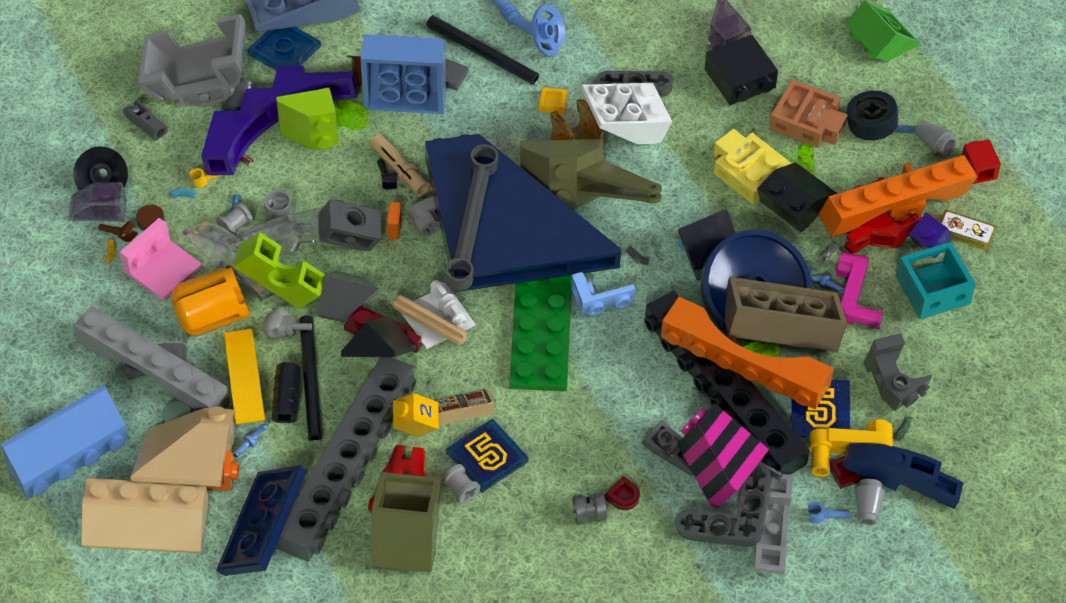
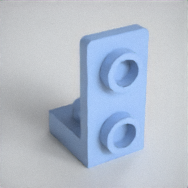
[570,272,636,316]

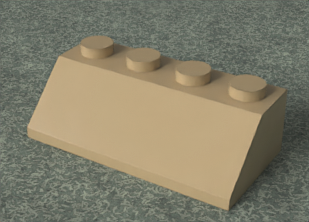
[81,478,209,554]

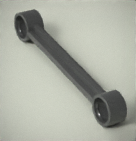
[445,144,499,291]

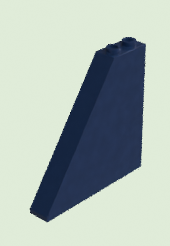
[425,134,621,292]

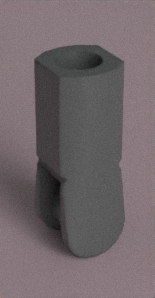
[123,100,168,141]

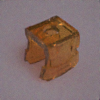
[550,99,604,149]

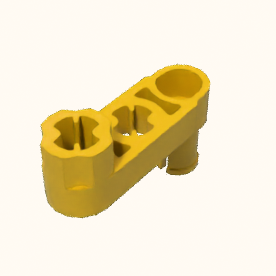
[809,419,893,477]

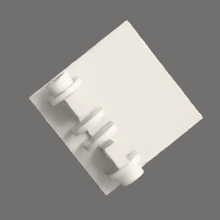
[400,280,476,350]

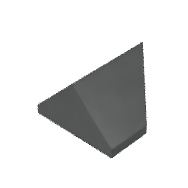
[317,271,378,322]

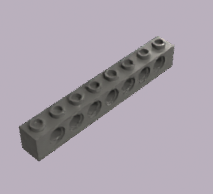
[276,357,416,562]

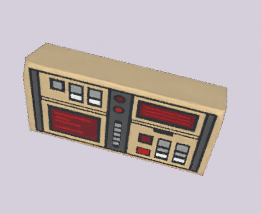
[434,389,494,425]

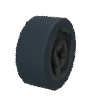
[847,90,899,141]

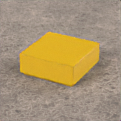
[538,87,568,114]

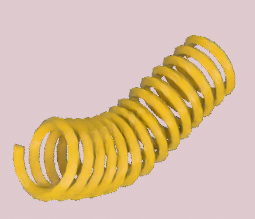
[104,240,116,265]

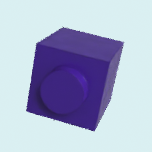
[909,213,953,258]

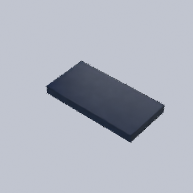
[216,465,307,576]

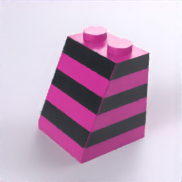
[677,403,769,509]

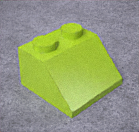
[276,88,338,150]

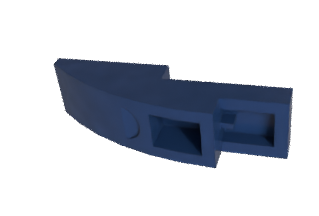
[842,443,964,509]

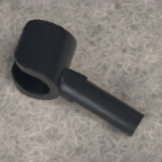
[377,159,397,190]

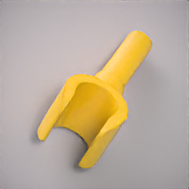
[189,168,222,188]

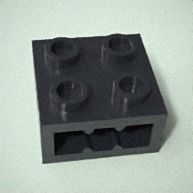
[705,35,778,105]

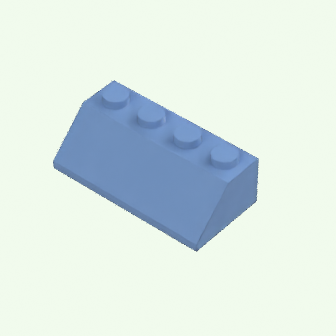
[0,385,129,499]

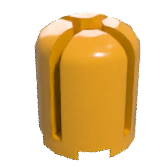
[171,265,250,337]

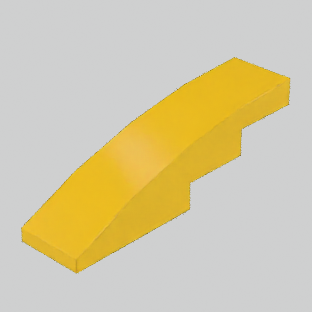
[224,329,265,424]

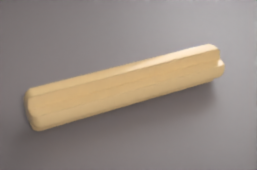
[393,295,468,345]

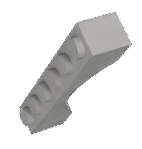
[73,306,230,412]

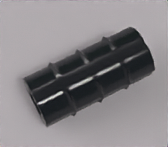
[272,362,301,423]

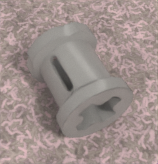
[216,203,253,238]
[442,464,481,504]

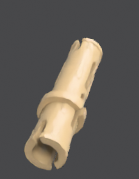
[370,134,431,197]

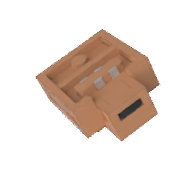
[769,79,848,148]

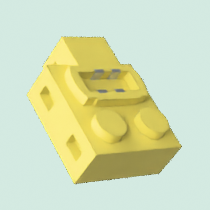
[714,129,792,204]

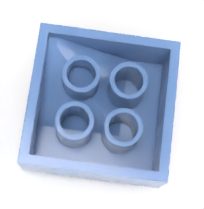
[361,34,446,114]

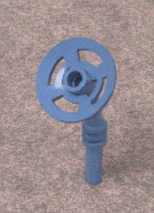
[492,0,565,57]

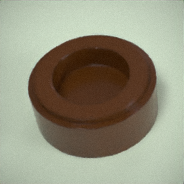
[136,205,165,231]

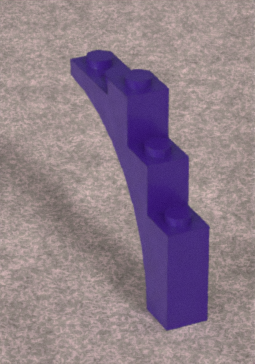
[201,66,358,176]

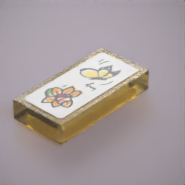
[940,209,997,251]

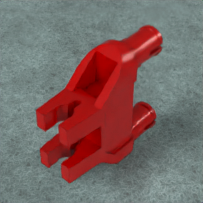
[835,177,921,254]

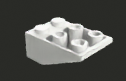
[581,83,672,144]

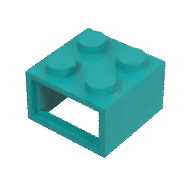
[896,242,976,320]

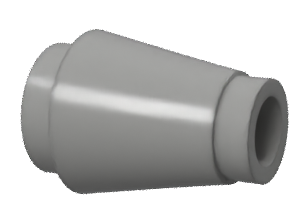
[916,121,956,156]
[855,479,885,525]

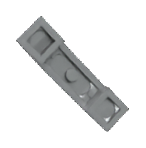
[754,473,793,575]

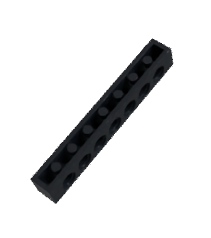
[644,290,810,475]

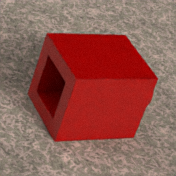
[962,139,1001,184]

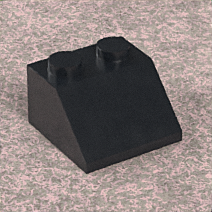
[757,162,837,232]

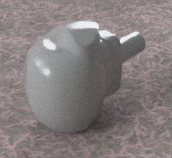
[262,308,312,339]

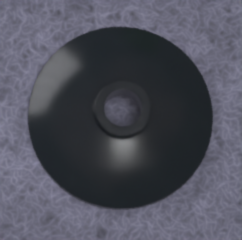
[73,146,128,201]

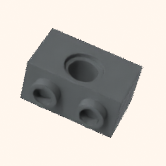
[318,199,382,251]

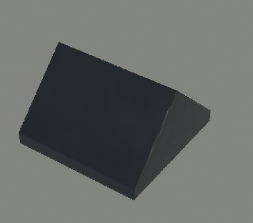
[341,316,416,357]

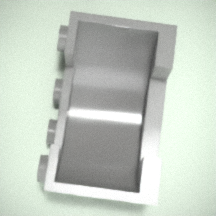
[138,14,246,107]

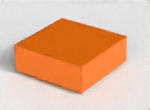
[387,202,402,240]

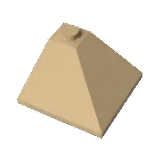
[131,407,234,487]

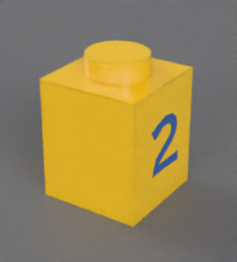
[393,393,439,436]

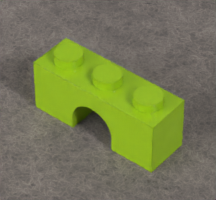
[233,232,325,308]

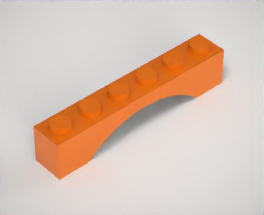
[818,155,978,237]
[661,297,834,409]

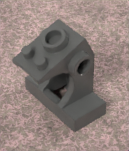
[864,333,932,411]

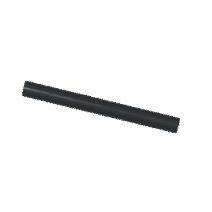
[427,15,540,85]
[299,315,323,441]

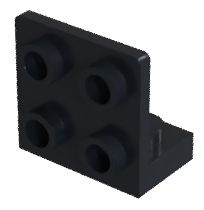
[678,209,736,281]

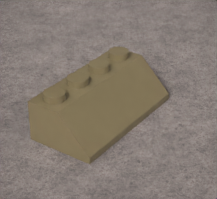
[724,277,847,352]

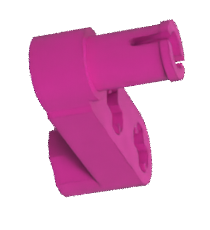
[836,252,883,329]

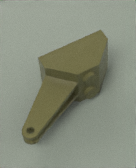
[520,139,662,208]

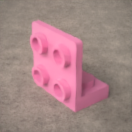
[119,218,201,300]

